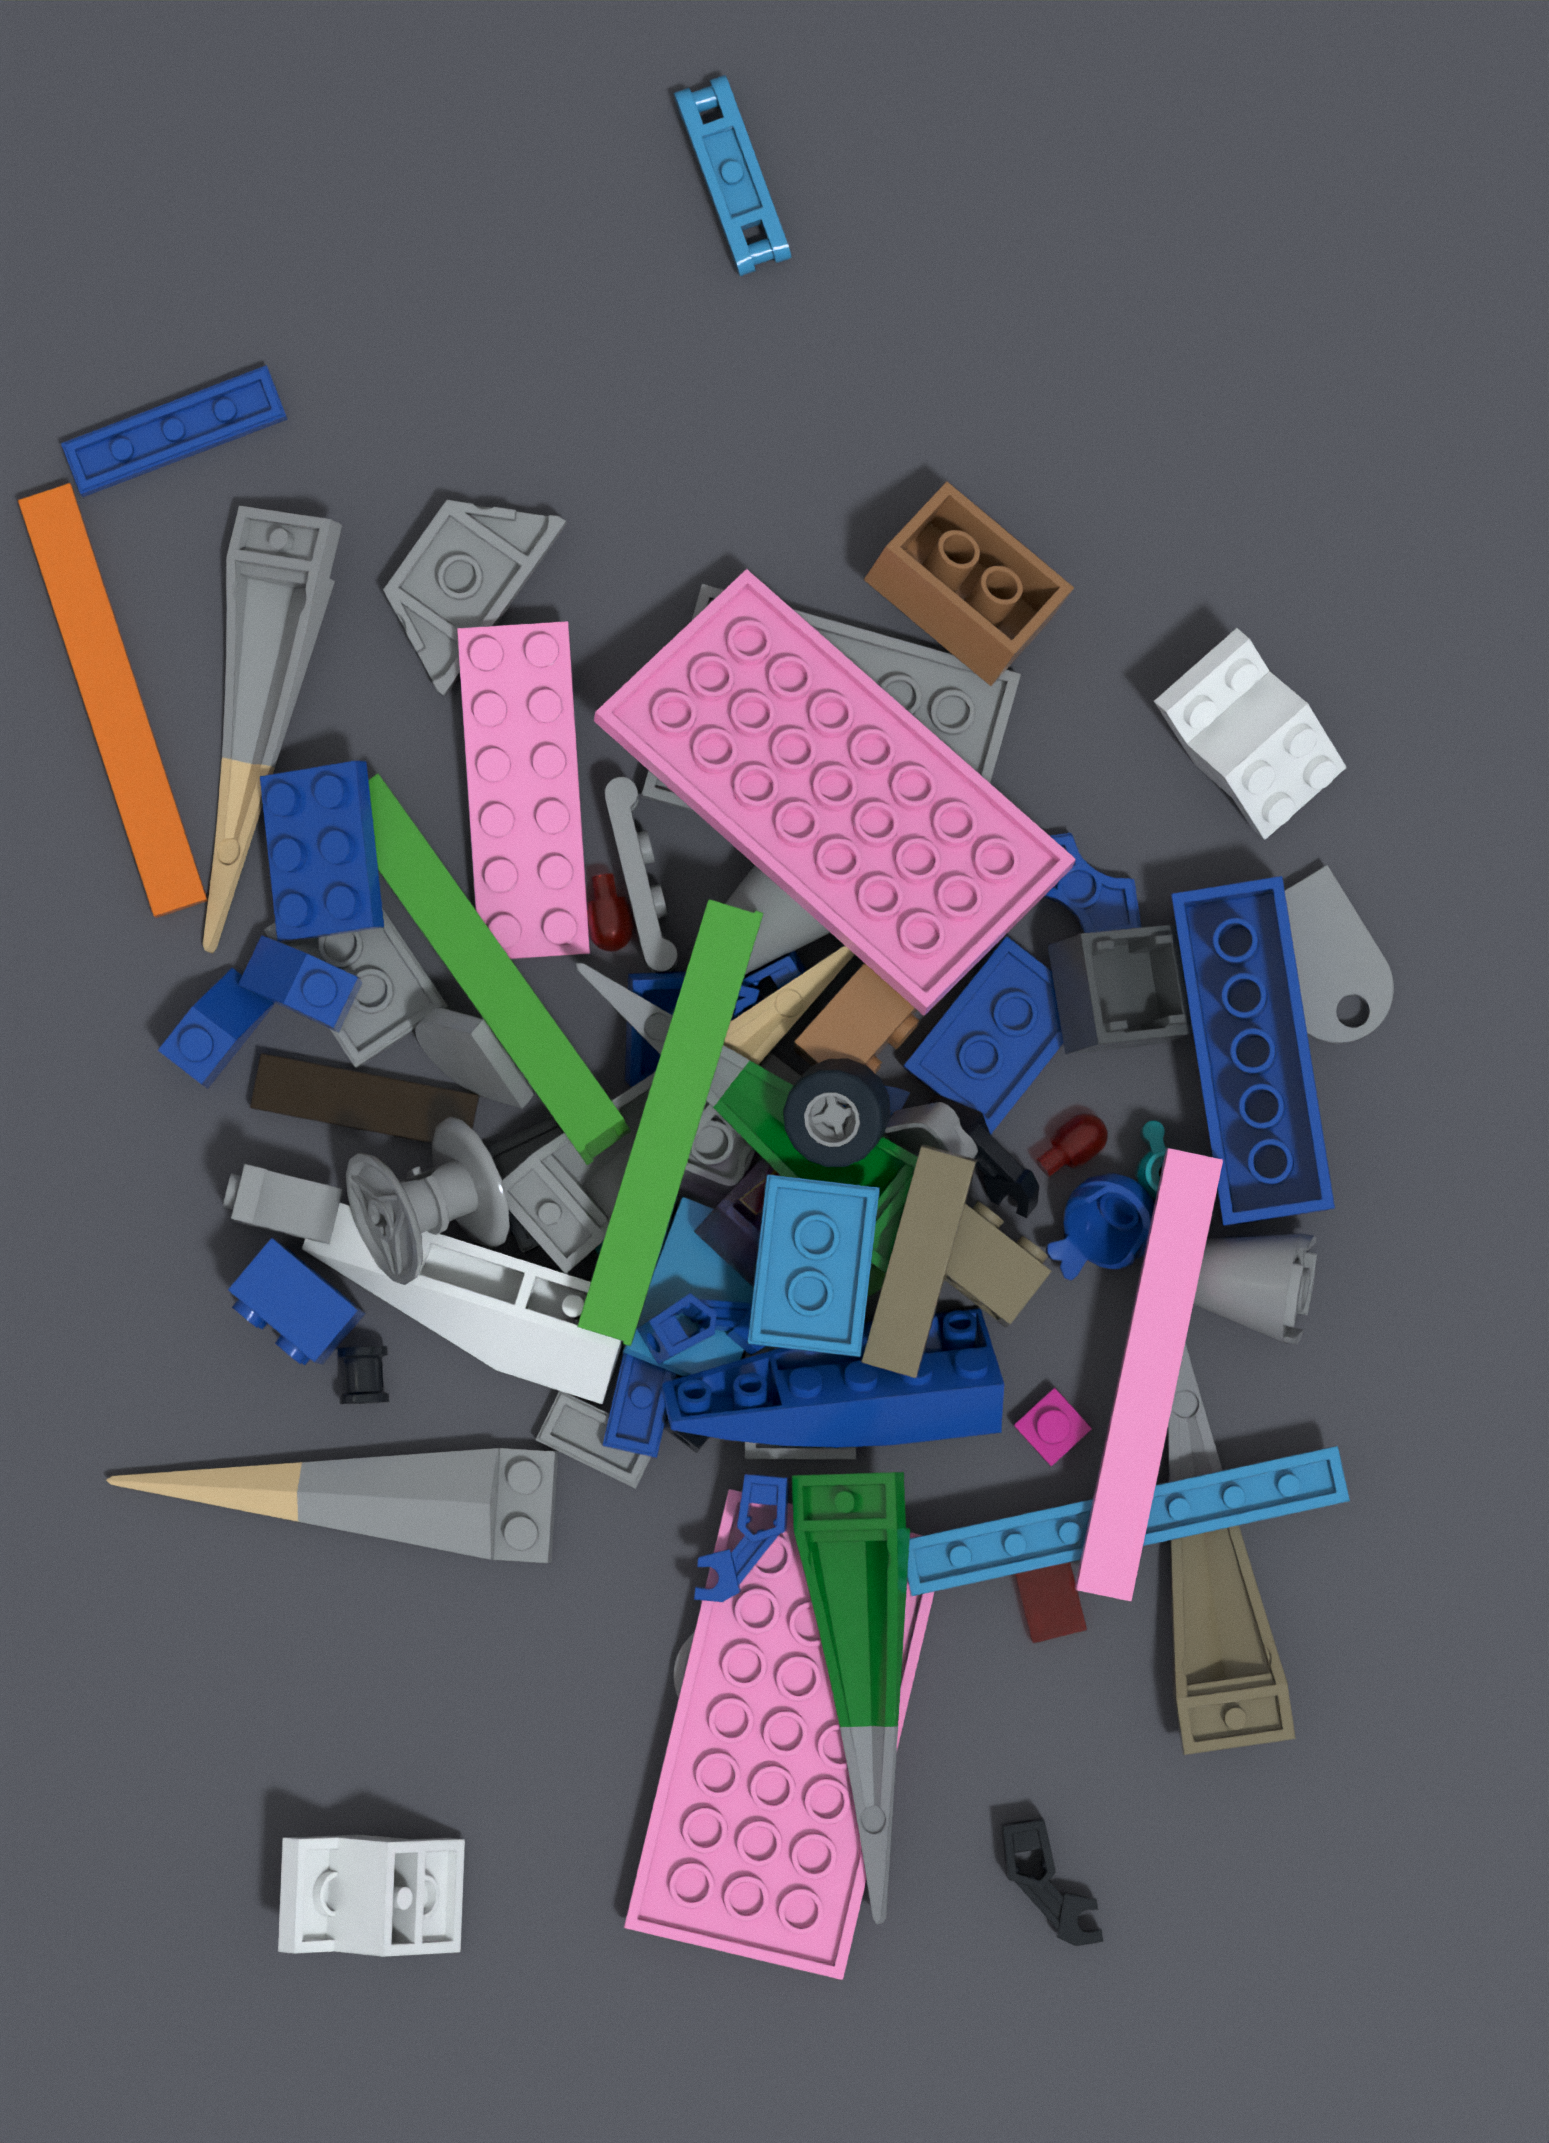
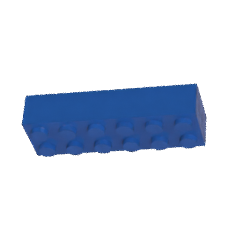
[1171,876,1335,1226]

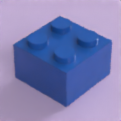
[228,1238,366,1365]

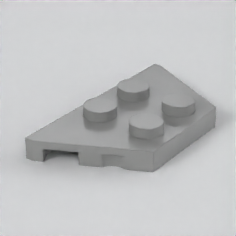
[383,500,568,697]

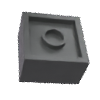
[1048,924,1193,1054]

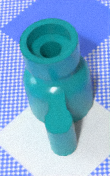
[1135,1121,1172,1203]

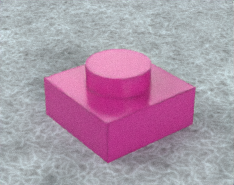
[1013,1388,1092,1467]

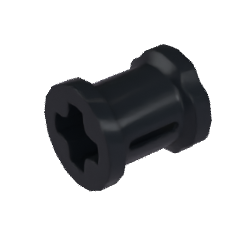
[338,1346,390,1404]

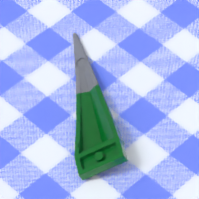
[576,963,918,1274]
[792,1472,910,1924]

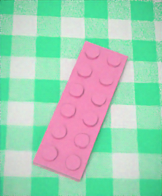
[457,621,590,959]

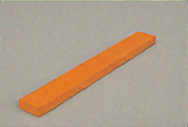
[18,483,208,918]

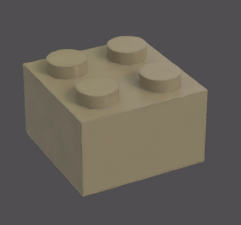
[944,1201,1052,1328]

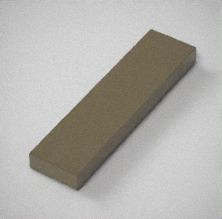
[862,1144,977,1378]

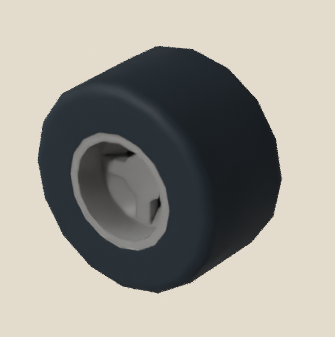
[783,1058,891,1167]

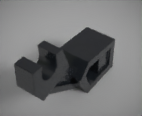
[928,1094,1040,1218]
[1001,1818,1103,1946]

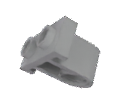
[223,1164,343,1244]

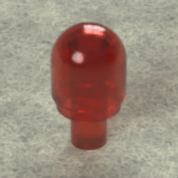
[587,873,633,952]
[1036,1113,1108,1177]

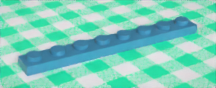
[907,1446,1350,1596]

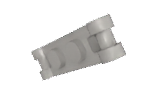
[605,777,678,973]

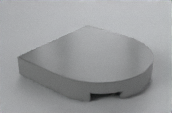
[415,1008,534,1109]

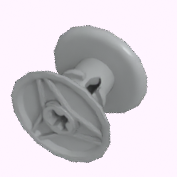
[346,1117,510,1285]

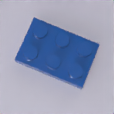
[260,761,384,942]
[903,936,1063,1135]

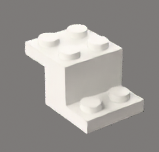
[1154,628,1347,840]
[278,1835,465,1957]

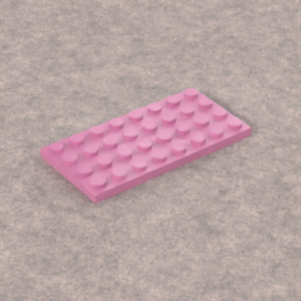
[594,569,1076,1016]
[624,1489,935,1980]

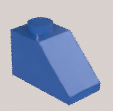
[238,935,362,1033]
[158,968,276,1089]

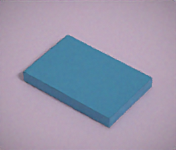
[747,1175,880,1357]
[623,1197,760,1376]

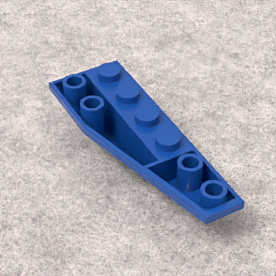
[662,1309,1004,1448]

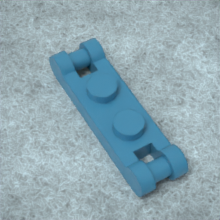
[673,75,792,276]

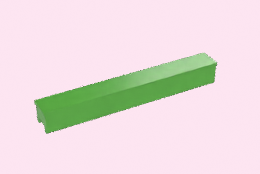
[369,774,631,1165]
[577,899,763,1346]

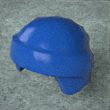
[1046,1173,1154,1281]

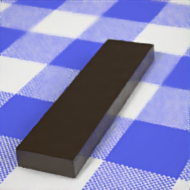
[250,1053,480,1144]

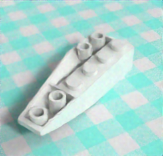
[302,1203,623,1404]

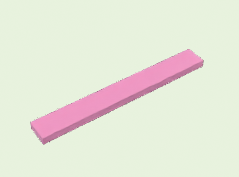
[1075,1148,1223,1601]

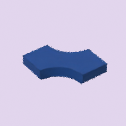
[1043,833,1142,933]

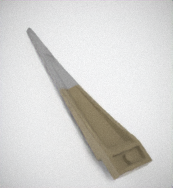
[1168,1343,1296,1755]

